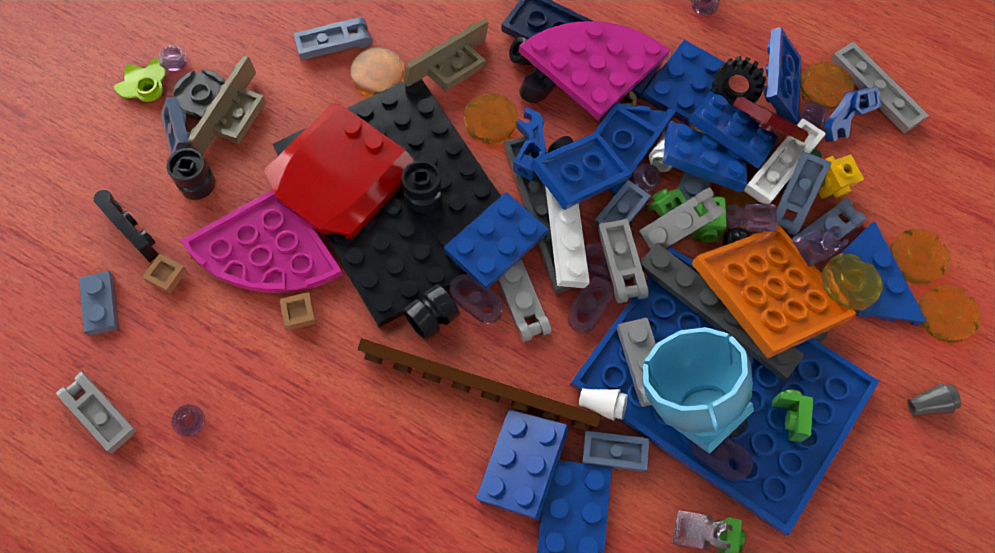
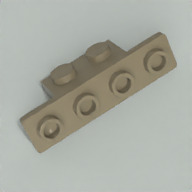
[404,19,489,92]
[188,56,266,155]

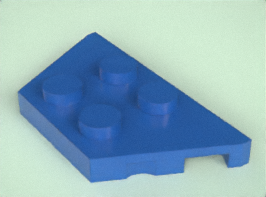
[594,103,676,196]
[831,222,926,326]

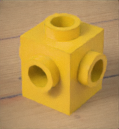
[818,154,864,199]

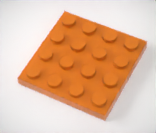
[691,226,857,359]

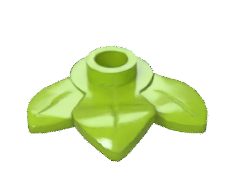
[114,58,166,102]

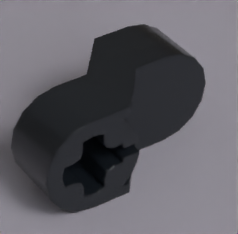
[519,67,557,103]

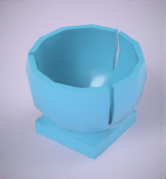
[643,327,754,454]

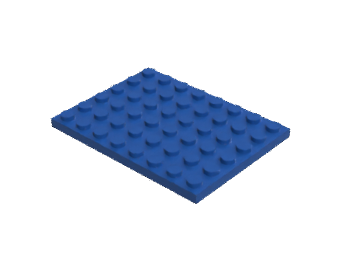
[570,246,879,536]

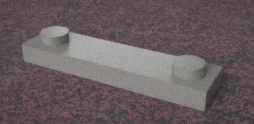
[831,41,929,134]

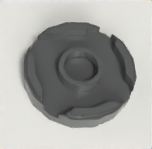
[173,70,225,120]

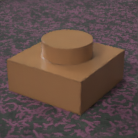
[142,253,188,294]
[279,292,317,331]

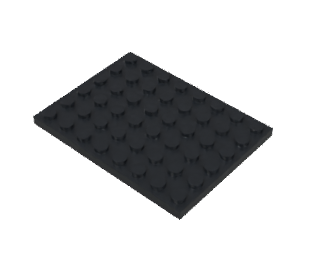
[273,79,501,328]

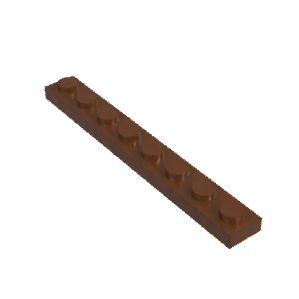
[357,338,601,431]

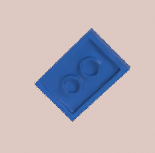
[764,27,802,125]
[641,39,726,125]
[688,91,779,169]
[663,121,747,193]
[530,132,632,210]
[444,192,548,291]
[476,409,569,521]
[537,460,612,553]

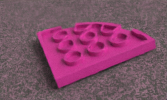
[518,21,670,120]
[180,190,343,293]

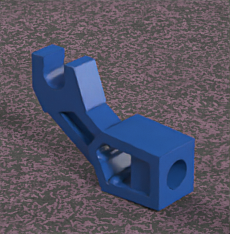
[824,87,881,142]
[513,107,547,181]

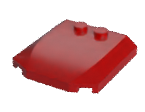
[264,103,415,239]

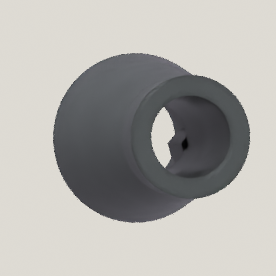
[907,383,961,417]

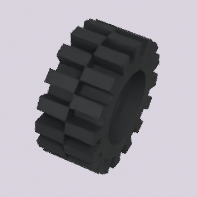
[712,56,766,109]

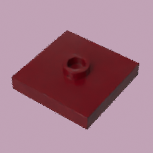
[733,96,809,143]

